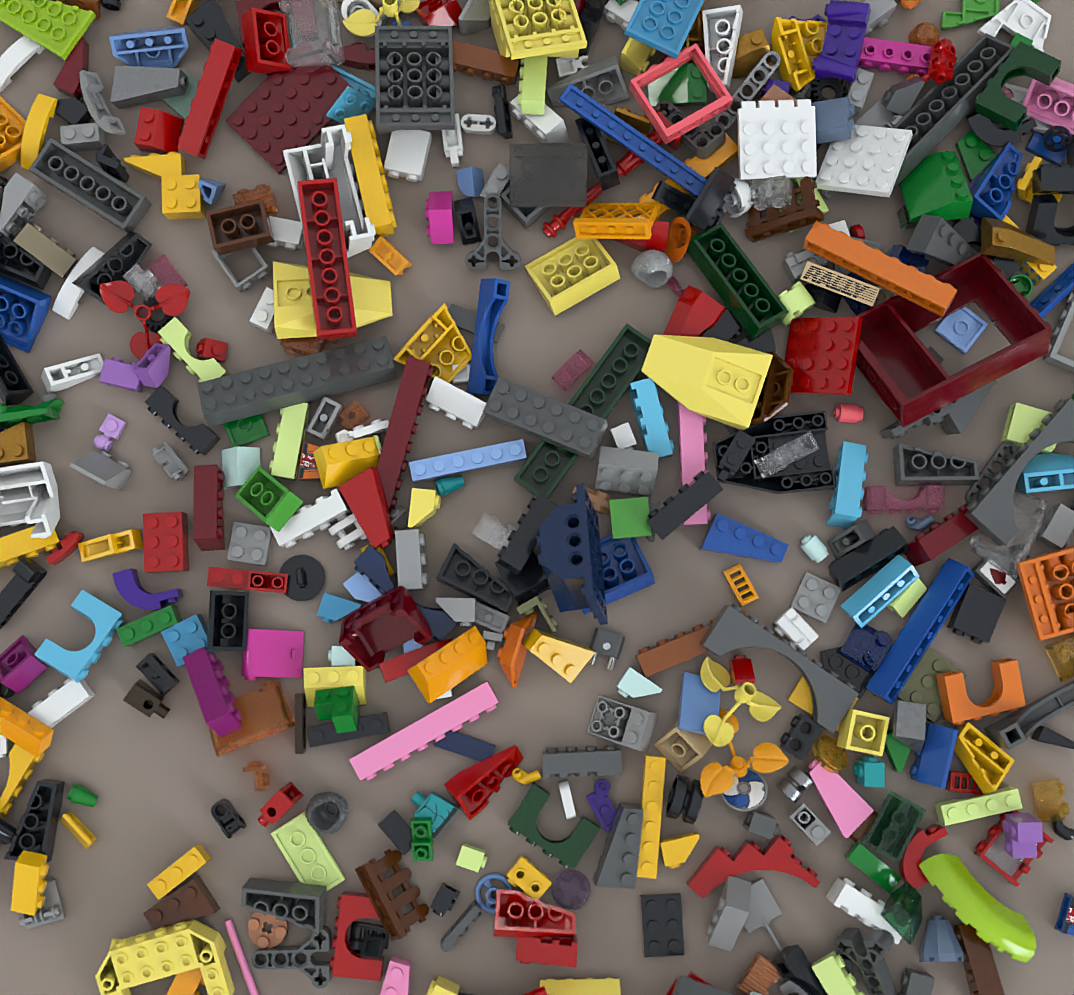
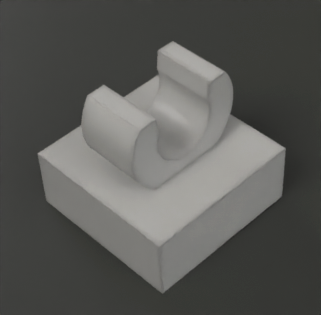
[483,631,503,650]

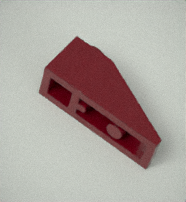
[53,37,89,101]

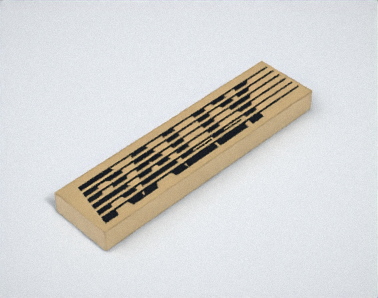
[800,261,881,307]

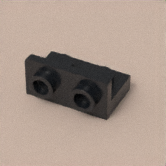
[96,144,130,183]

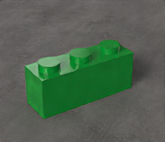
[116,605,183,647]

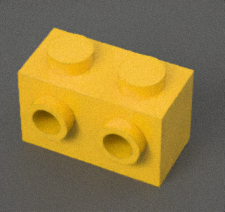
[506,854,552,899]

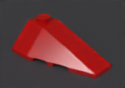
[611,221,669,253]
[493,889,576,938]

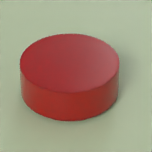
[850,224,865,239]

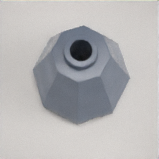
[919,916,964,962]

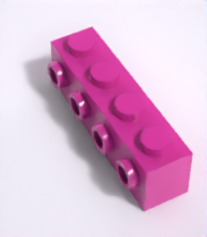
[858,37,932,77]

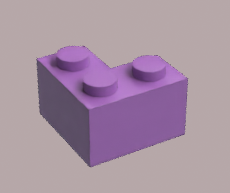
[1002,813,1043,859]

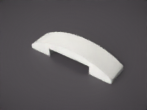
[0,36,45,93]
[52,247,105,320]

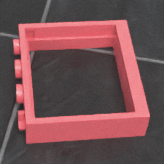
[629,44,733,145]

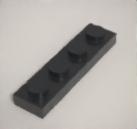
[651,181,724,229]

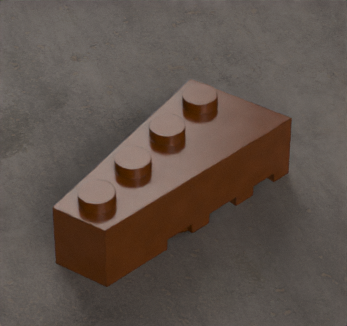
[954,923,1005,995]

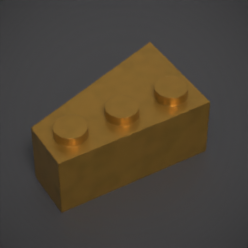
[0,421,36,467]

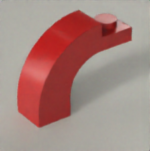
[898,824,948,892]

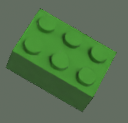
[234,466,304,532]

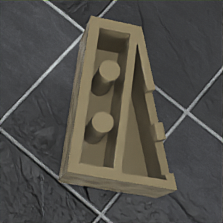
[13,223,77,278]

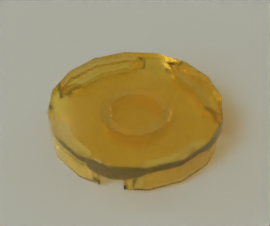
[813,735,848,773]

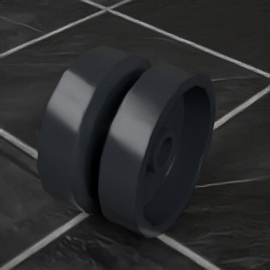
[666,774,704,825]

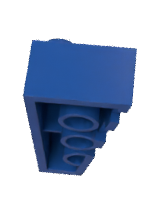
[699,513,789,564]

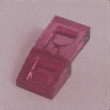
[552,349,594,391]

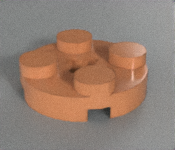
[248,912,289,949]

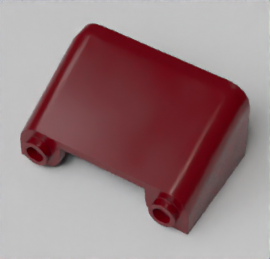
[339,586,432,672]

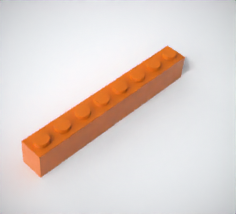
[803,221,957,317]

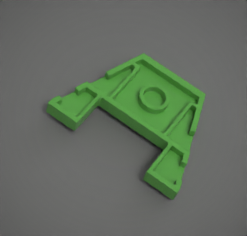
[940,0,1000,30]

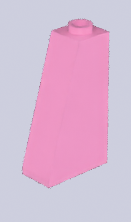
[806,758,874,839]

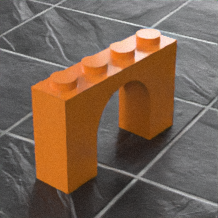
[936,657,1026,725]

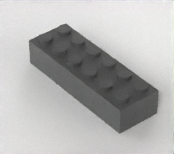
[29,138,151,233]
[483,377,608,460]

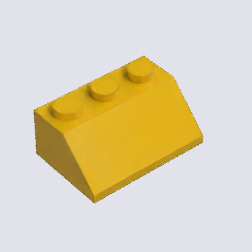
[313,436,379,489]

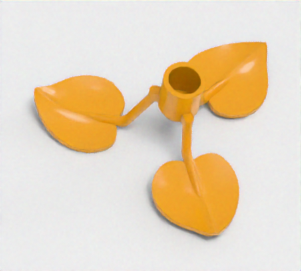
[700,709,789,798]

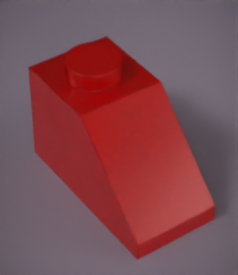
[729,655,755,684]

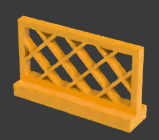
[573,203,660,239]

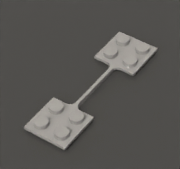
[744,878,808,995]

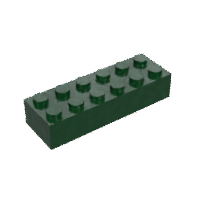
[686,223,789,339]

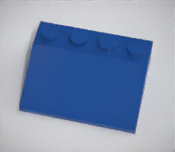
[0,274,51,353]
[582,534,655,615]

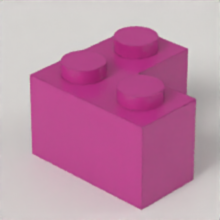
[425,191,454,244]

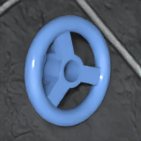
[475,873,514,914]

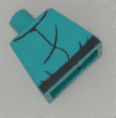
[411,791,459,839]

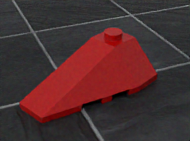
[663,285,726,337]
[444,745,524,820]

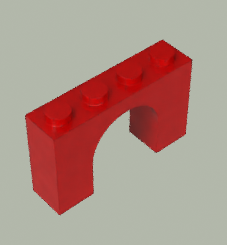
[330,891,384,981]

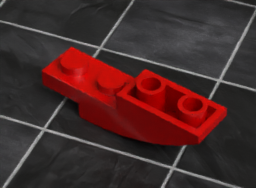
[207,567,288,593]

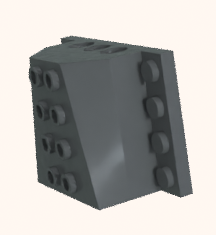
[375,26,455,135]

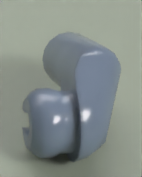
[905,515,935,531]

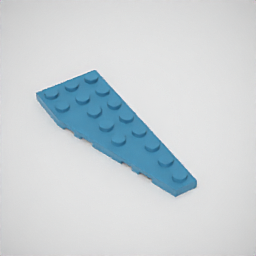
[624,0,704,59]

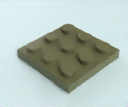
[897,647,967,723]

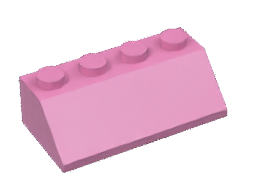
[1022,77,1074,135]

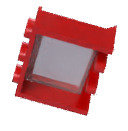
[974,810,1054,887]

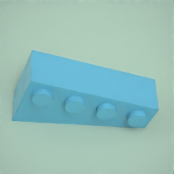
[628,378,675,460]
[826,441,868,529]

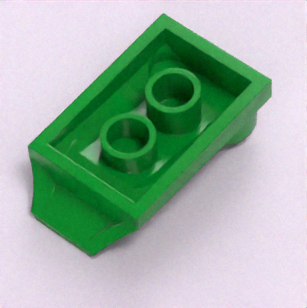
[0,398,65,430]

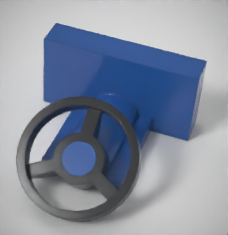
[1024,126,1072,167]

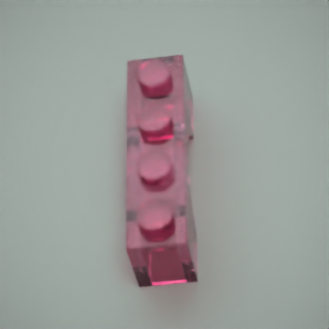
[863,485,946,515]

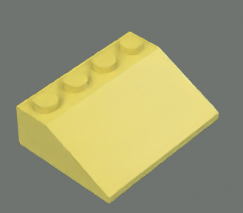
[524,237,620,316]

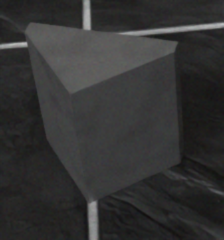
[893,700,927,753]

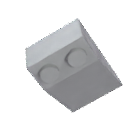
[70,450,133,491]

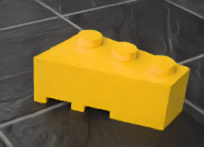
[522,628,595,683]
[954,722,1015,794]

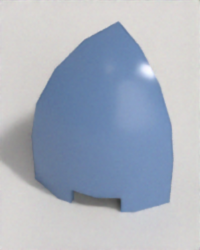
[456,166,484,197]
[198,178,226,205]

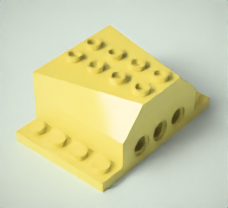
[488,0,587,60]

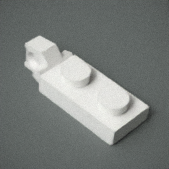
[442,113,463,168]
[335,419,389,443]

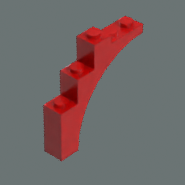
[686,835,820,899]

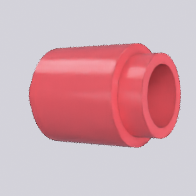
[833,403,864,423]

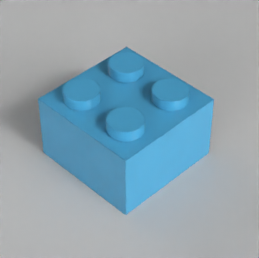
[161,614,215,667]

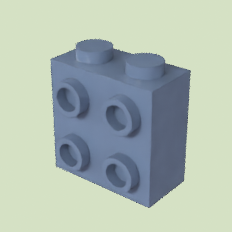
[811,97,855,144]

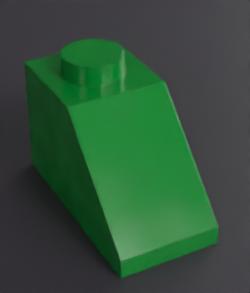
[884,729,911,773]

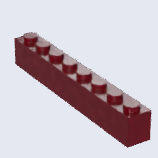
[377,356,434,512]

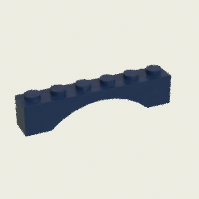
[354,544,457,641]

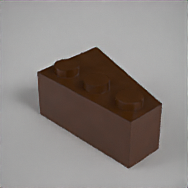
[143,875,220,930]

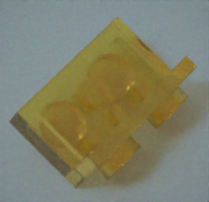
[1032,778,1070,823]

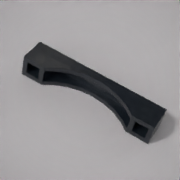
[772,944,828,995]

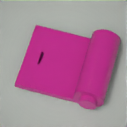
[241,629,304,680]

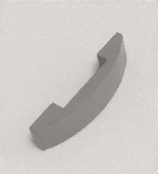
[80,70,126,135]

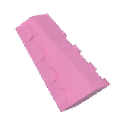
[380,955,411,995]

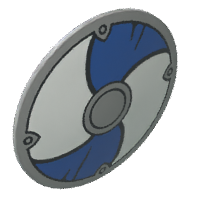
[720,768,768,812]

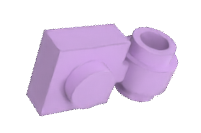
[93,413,127,452]

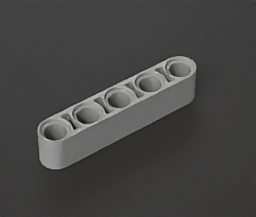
[712,51,781,130]

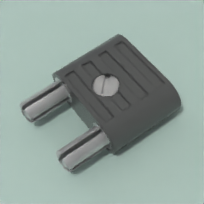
[588,628,625,671]

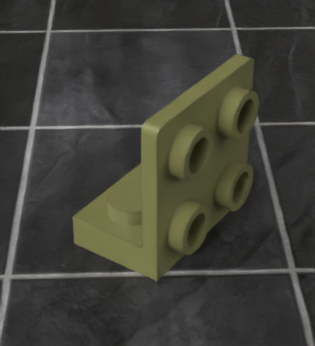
[516,596,558,632]

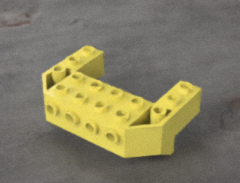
[95,919,235,995]

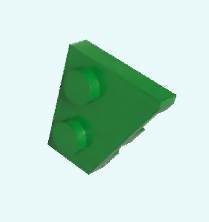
[955,130,997,182]

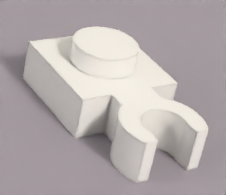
[556,56,590,80]

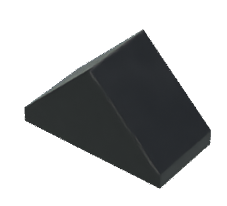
[804,284,842,313]

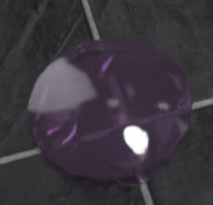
[552,869,591,910]

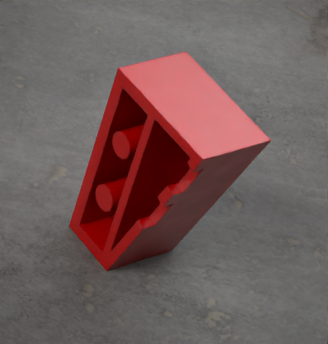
[516,934,578,968]

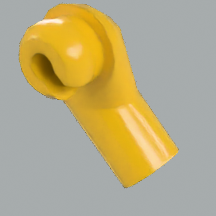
[512,768,541,785]

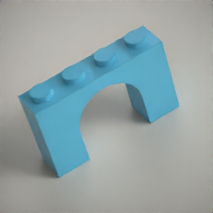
[34,589,124,683]

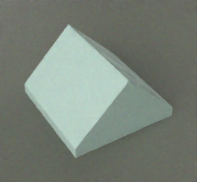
[222,446,262,489]

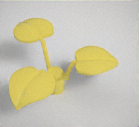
[343,0,420,37]
[700,657,782,747]

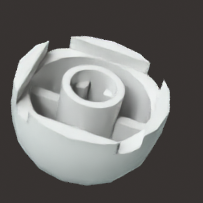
[722,178,753,218]

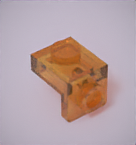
[242,762,269,791]

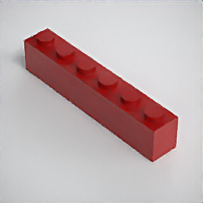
[177,38,243,159]

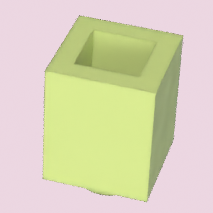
[456,843,487,872]

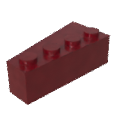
[193,464,225,551]

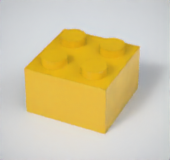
[161,174,206,220]

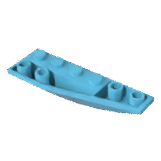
[1017,453,1074,495]

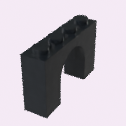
[1025,194,1074,246]

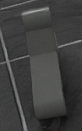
[465,192,521,270]
[251,925,332,989]
[834,928,896,995]

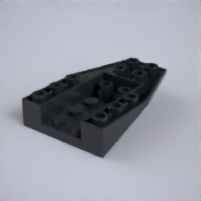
[712,411,836,494]

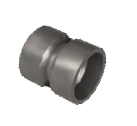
[776,765,814,803]

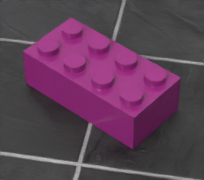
[183,647,243,737]

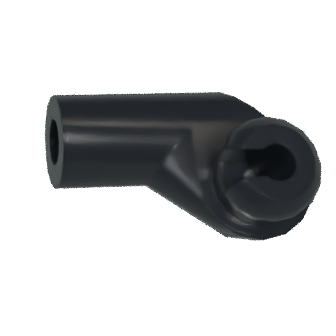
[1051,814,1074,841]

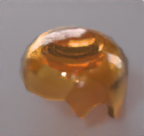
[908,22,940,47]

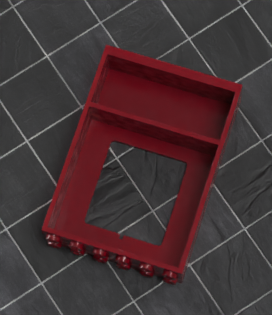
[855,252,1052,427]

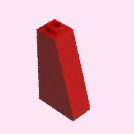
[338,467,395,549]

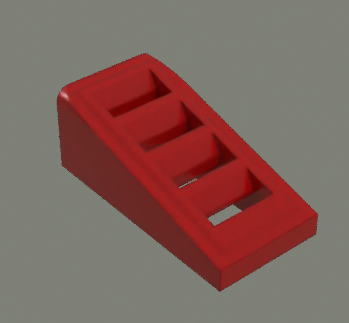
[945,770,984,795]

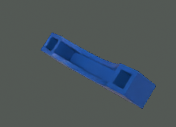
[467,278,510,396]

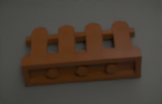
[745,176,824,243]
[355,849,429,941]

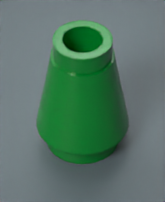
[66,784,98,808]

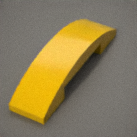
[21,93,58,170]

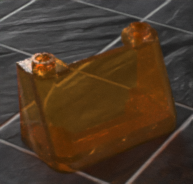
[209,680,295,757]

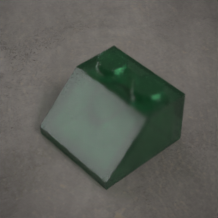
[880,881,922,945]

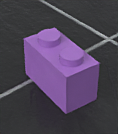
[99,357,143,393]

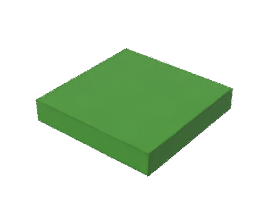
[609,497,652,539]

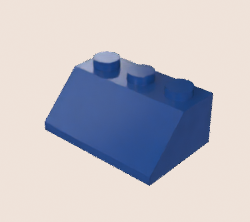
[910,722,958,789]

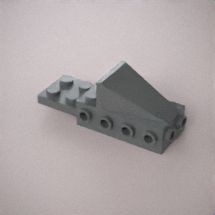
[880,380,997,439]

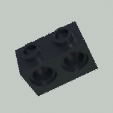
[779,714,824,761]

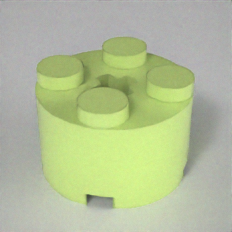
[778,281,816,326]

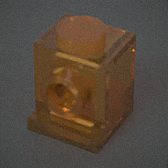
[339,400,370,431]

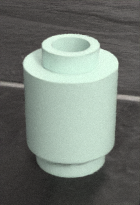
[800,534,829,563]

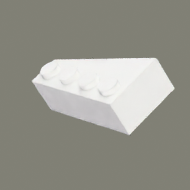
[702,5,743,92]
[270,488,352,548]
[826,877,910,945]

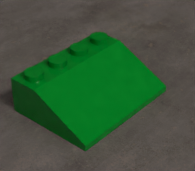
[899,151,973,222]

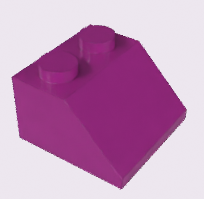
[0,635,47,694]

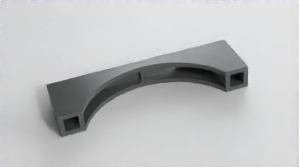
[964,398,1074,546]
[700,604,859,733]
[984,680,1074,750]

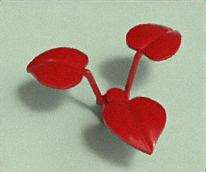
[100,281,191,361]

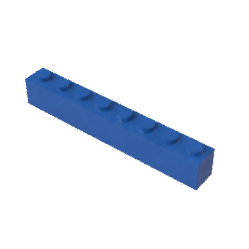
[866,558,975,705]

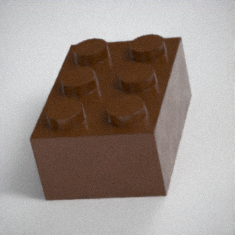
[205,199,275,255]

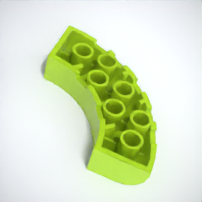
[919,854,1036,962]

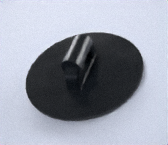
[279,555,325,601]

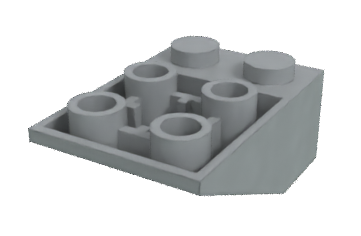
[0,172,48,242]
[587,695,658,752]

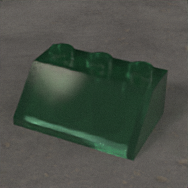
[863,790,926,863]

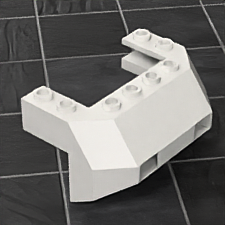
[283,124,376,258]
[0,461,60,538]

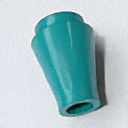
[435,475,465,496]

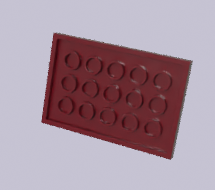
[225,40,353,174]

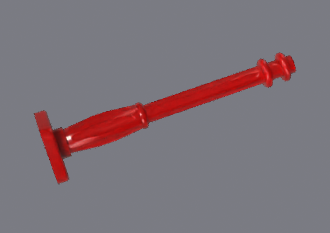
[542,110,682,238]

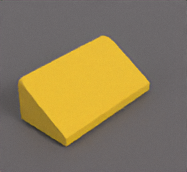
[60,811,97,849]

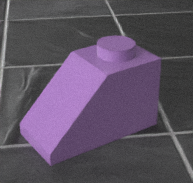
[133,343,171,388]

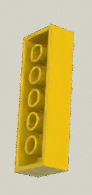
[344,114,397,239]

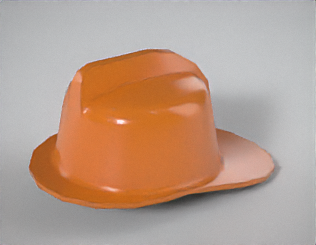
[665,217,697,262]

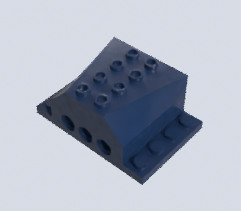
[537,483,608,625]

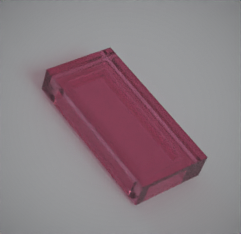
[148,254,187,287]

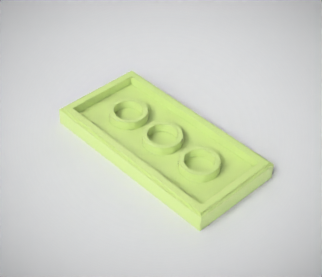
[270,811,346,892]

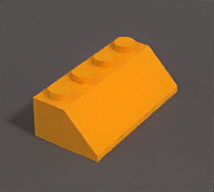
[407,626,488,704]

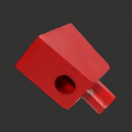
[258,781,304,827]

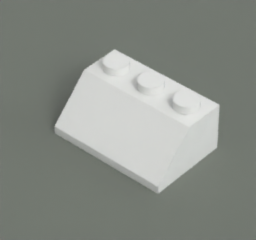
[426,376,487,430]

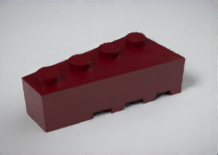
[905,503,979,567]

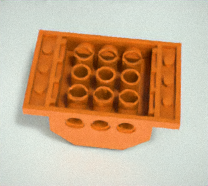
[1015,545,1074,641]

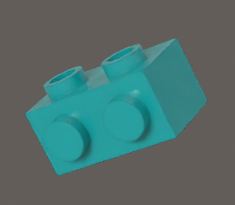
[853,755,885,787]

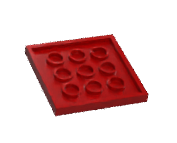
[784,317,863,395]

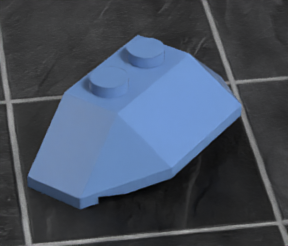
[109,26,189,68]

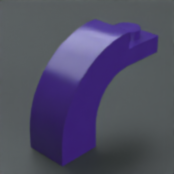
[112,569,183,610]

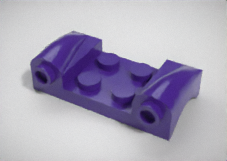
[812,0,871,83]

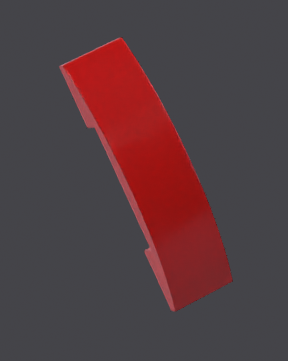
[379,638,453,683]

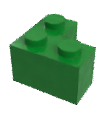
[314,686,359,733]

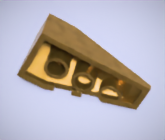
[690,28,772,79]
[981,217,1055,266]

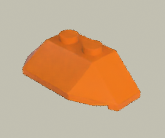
[497,611,538,688]

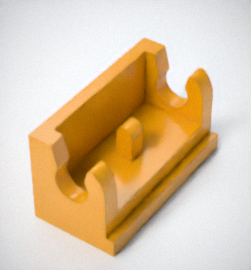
[368,236,413,276]

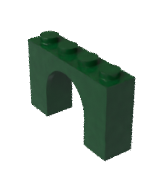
[974,41,1061,132]
[508,783,600,869]

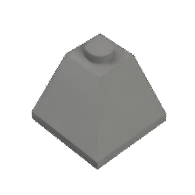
[458,0,491,36]

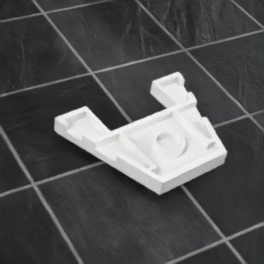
[977,0,1051,52]

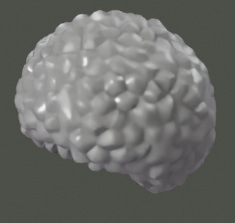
[631,250,673,288]

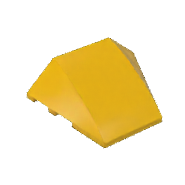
[770,17,828,92]
[393,303,472,383]

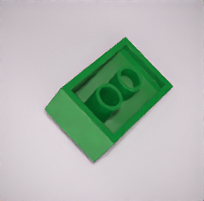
[647,63,707,107]

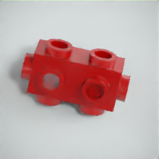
[920,38,957,84]

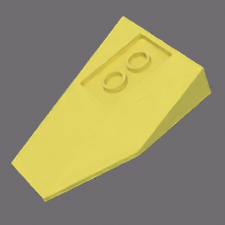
[273,261,393,339]
[641,334,773,431]

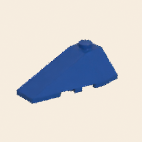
[970,142,1023,220]

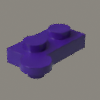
[585,779,617,832]

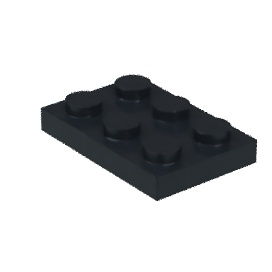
[641,893,684,957]

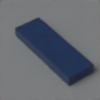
[434,730,496,761]

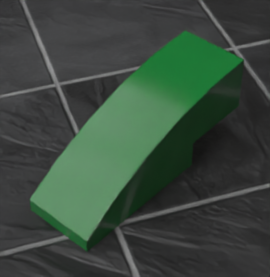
[844,842,902,894]

